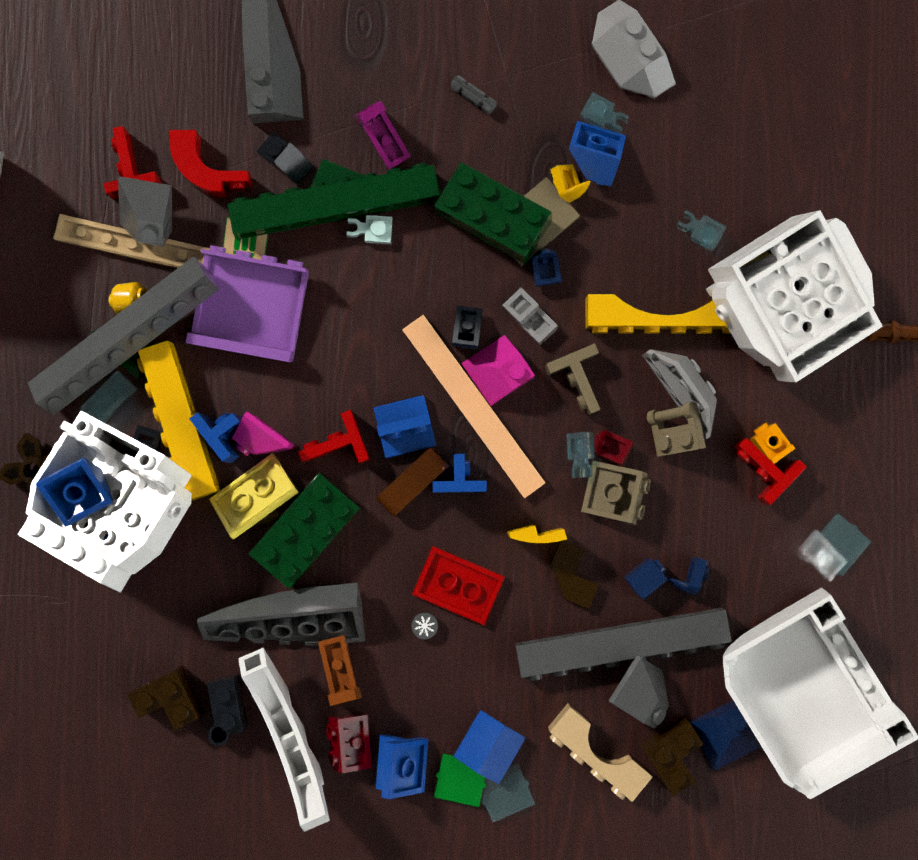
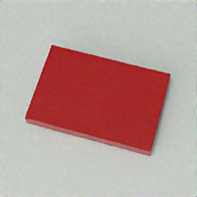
[412,546,505,626]

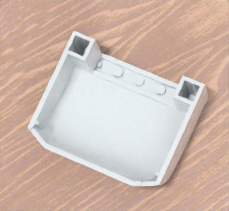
[723,587,918,799]

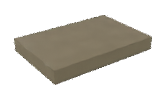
[513,177,580,267]

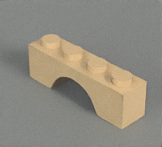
[548,703,652,802]

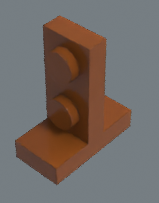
[318,635,362,706]

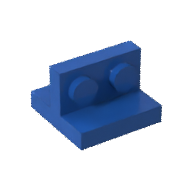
[373,395,436,458]
[190,412,242,463]
[433,454,487,493]
[376,734,428,799]

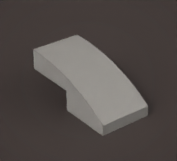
[502,288,558,346]

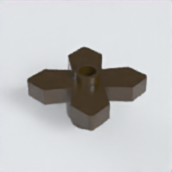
[0,433,49,494]

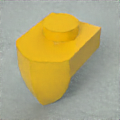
[550,164,590,203]

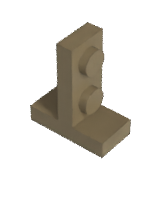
[545,343,600,415]

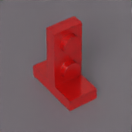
[103,126,162,199]
[298,410,370,464]
[734,438,807,505]

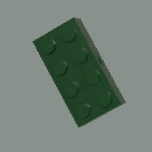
[434,162,552,265]
[249,473,361,589]

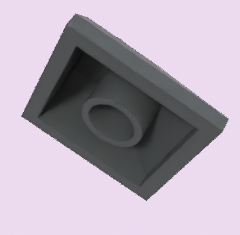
[118,176,172,247]
[609,655,669,729]

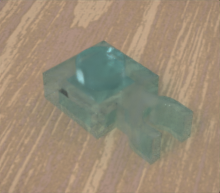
[580,92,629,133]
[677,210,727,251]
[566,432,595,478]

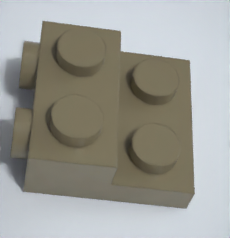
[581,461,651,525]

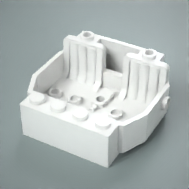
[706,210,883,382]
[18,411,192,593]

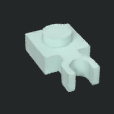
[347,215,393,244]

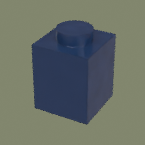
[623,558,668,600]

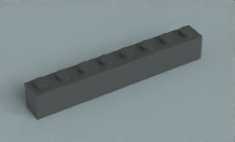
[28,256,219,416]
[515,608,732,681]

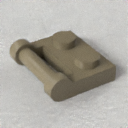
[647,401,706,457]

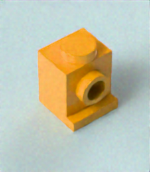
[750,422,796,464]

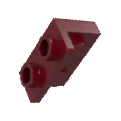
[326,713,372,774]

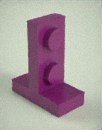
[354,101,411,170]

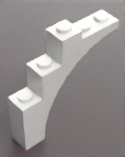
[238,648,330,832]

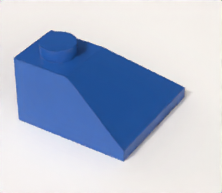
[569,121,626,186]

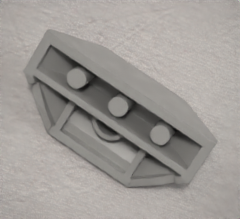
[591,0,676,99]
[642,349,717,440]

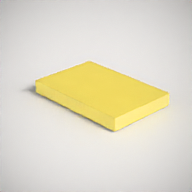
[209,453,299,539]

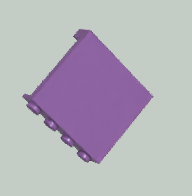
[186,245,309,362]

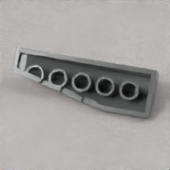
[242,0,304,124]
[197,583,365,646]

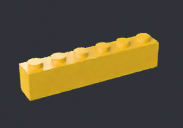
[137,341,221,501]

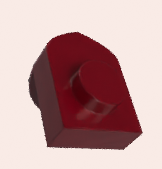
[593,430,634,467]

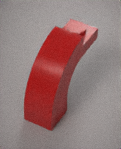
[169,130,252,198]

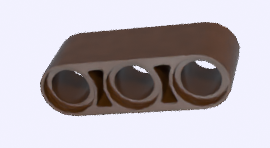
[376,447,449,517]

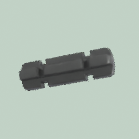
[451,75,497,114]

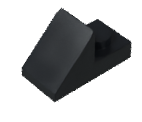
[257,132,314,186]
[452,306,483,350]

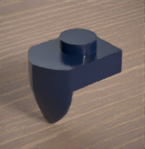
[531,248,562,288]
[667,557,709,596]

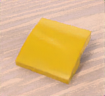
[507,525,567,543]

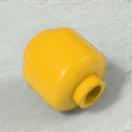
[108,282,148,314]

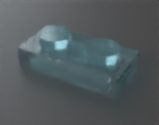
[80,371,138,423]

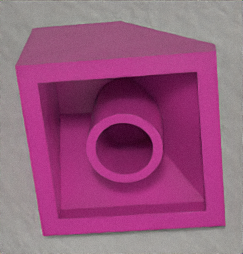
[461,335,535,407]
[232,411,296,456]

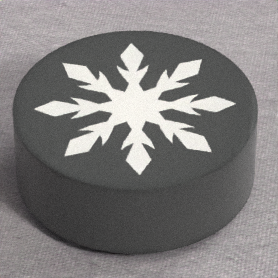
[412,612,438,639]

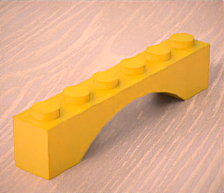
[585,294,731,334]

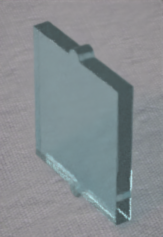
[808,513,871,576]
[481,762,535,822]

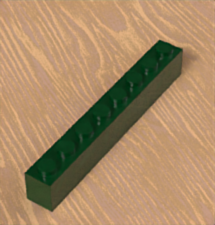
[227,163,440,240]

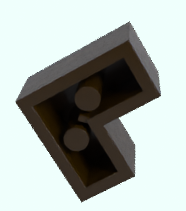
[127,666,205,731]
[639,716,704,797]

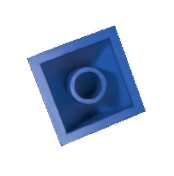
[35,457,113,527]
[453,710,526,784]

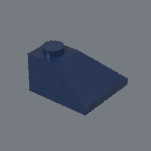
[690,700,761,771]

